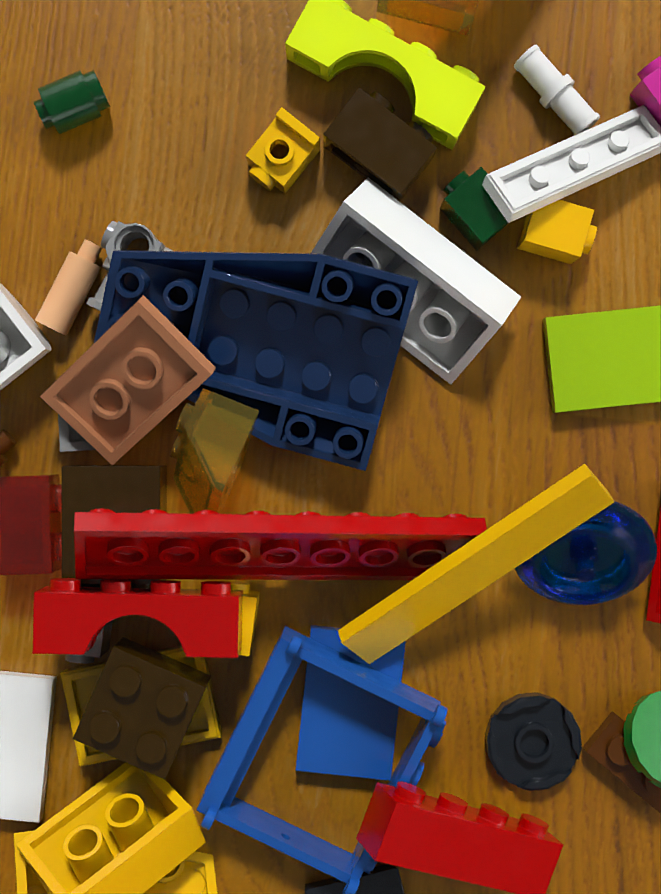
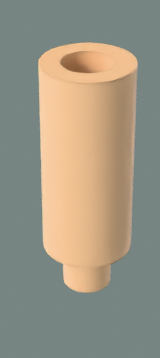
[35,239,102,336]

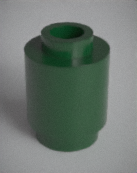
[34,70,110,134]

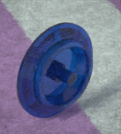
[515,501,657,605]

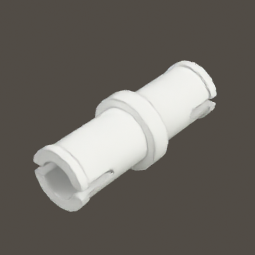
[514,45,600,136]

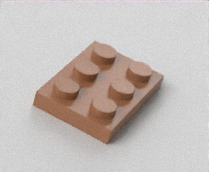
[40,295,216,465]

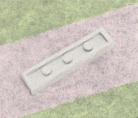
[482,105,661,223]

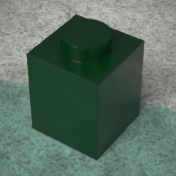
[440,166,509,251]

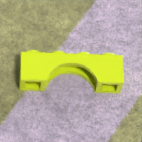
[285,0,486,150]

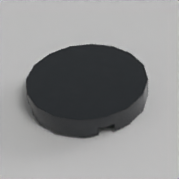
[485,692,582,791]

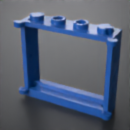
[196,626,448,894]

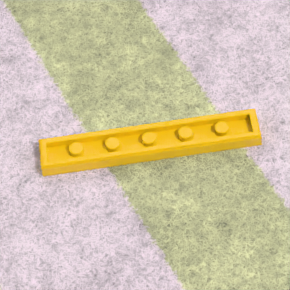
[338,464,614,664]

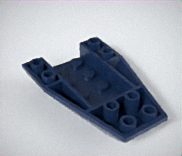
[94,250,418,471]

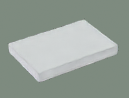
[0,671,57,823]

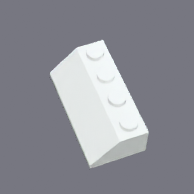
[311,177,521,385]

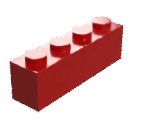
[356,781,564,894]

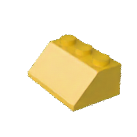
[16,762,206,894]

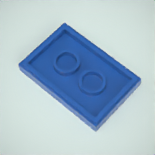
[296,625,406,781]

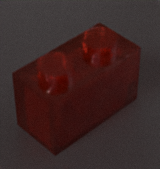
[0,474,62,575]

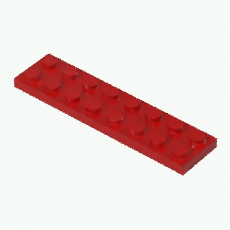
[74,508,487,580]

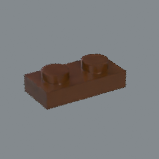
[582,711,661,813]

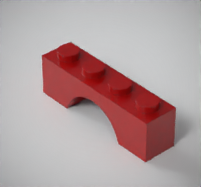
[32,578,243,658]

